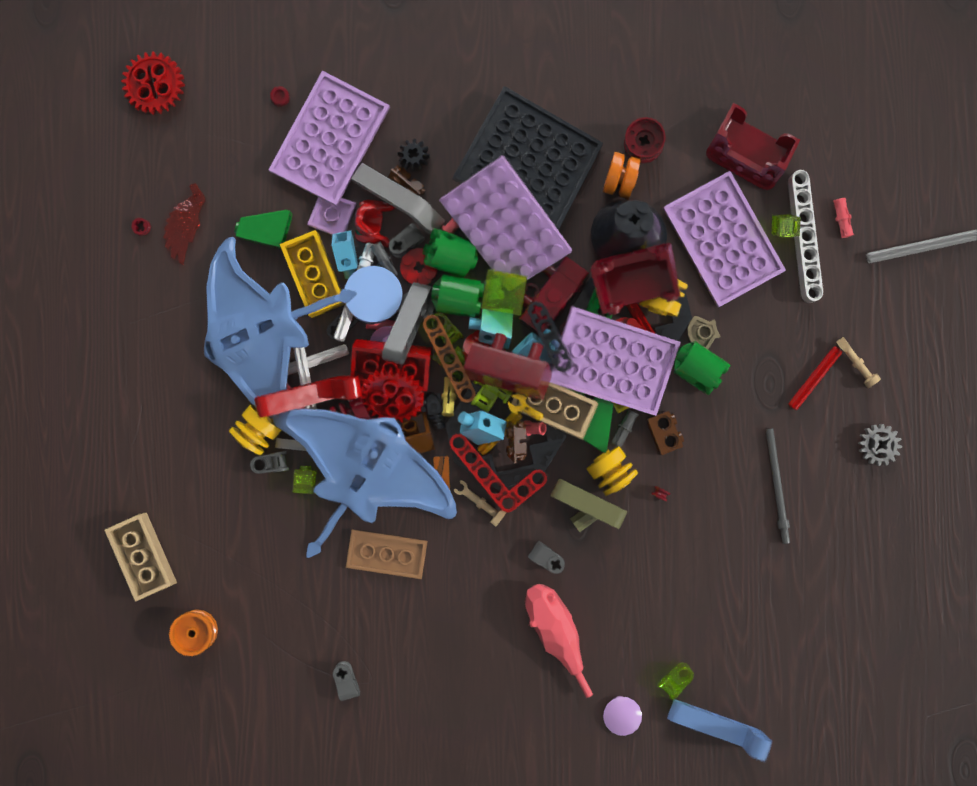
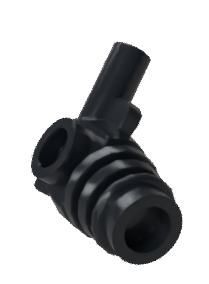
[421,392,446,430]

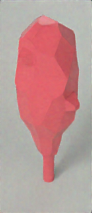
[525,584,593,698]

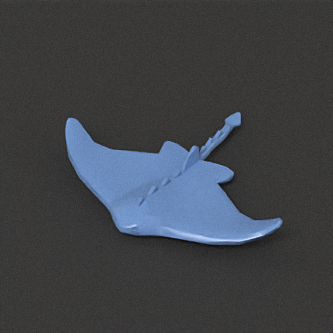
[204,237,357,419]
[273,409,457,558]

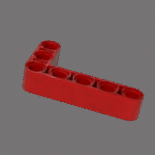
[254,375,363,418]
[450,434,547,512]

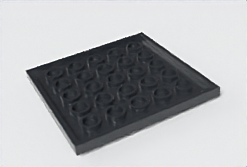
[452,86,603,230]

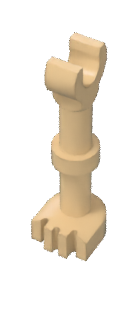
[836,337,881,388]
[454,481,507,526]

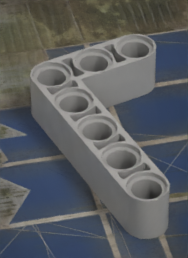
[351,163,445,234]

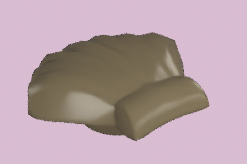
[687,316,721,349]

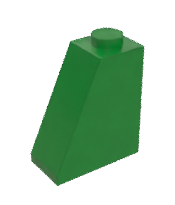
[234,210,293,250]
[583,396,614,453]

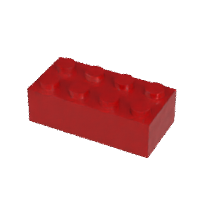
[351,339,432,391]

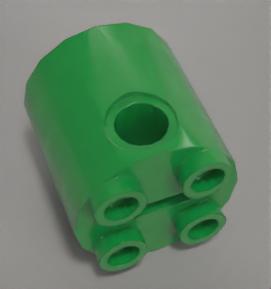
[422,228,478,278]
[431,274,484,318]
[673,341,731,395]

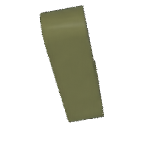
[550,478,628,529]

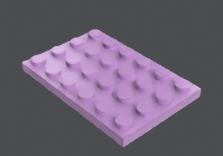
[269,71,390,206]
[439,155,572,291]
[662,171,786,308]
[550,306,680,416]

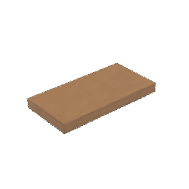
[346,529,428,579]

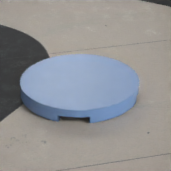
[345,266,402,324]

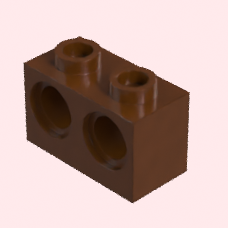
[645,411,684,455]

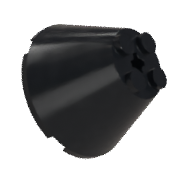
[590,199,667,259]

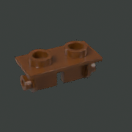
[388,165,426,196]
[506,421,527,463]

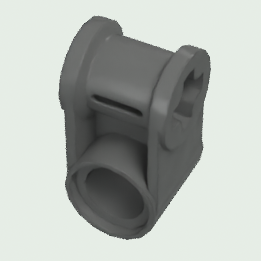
[389,223,425,258]
[250,451,289,474]
[527,541,565,574]
[333,661,360,701]

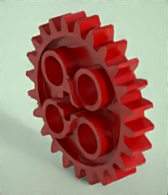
[121,51,185,115]
[361,367,424,423]

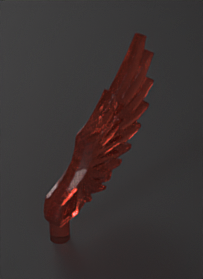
[163,183,206,264]

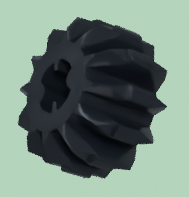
[397,138,430,172]

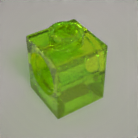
[772,214,801,237]
[293,466,316,494]

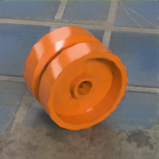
[603,152,641,199]
[169,609,218,656]

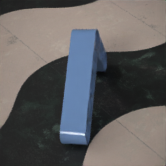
[667,699,772,761]

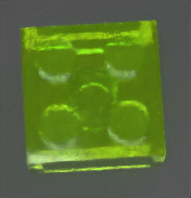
[482,269,528,315]

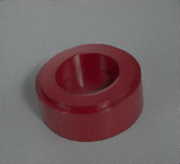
[270,86,290,107]

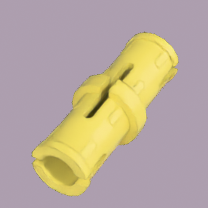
[441,377,457,417]

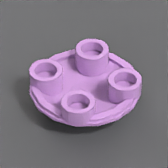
[603,696,642,736]

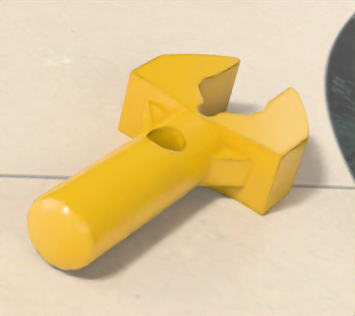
[508,394,543,421]

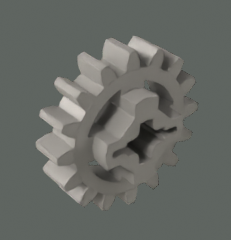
[858,424,902,466]

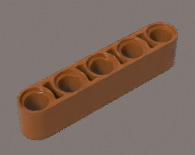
[423,315,475,403]

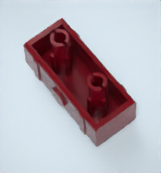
[512,257,589,336]
[464,333,552,400]

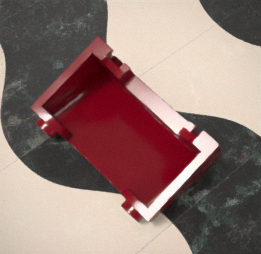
[706,103,800,190]
[590,243,681,315]

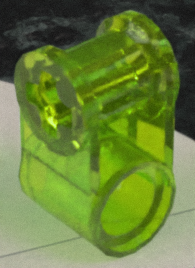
[431,313,464,345]
[657,663,694,700]

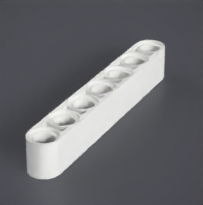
[788,170,823,303]

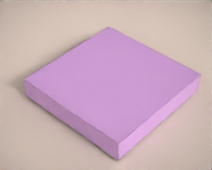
[307,197,357,235]

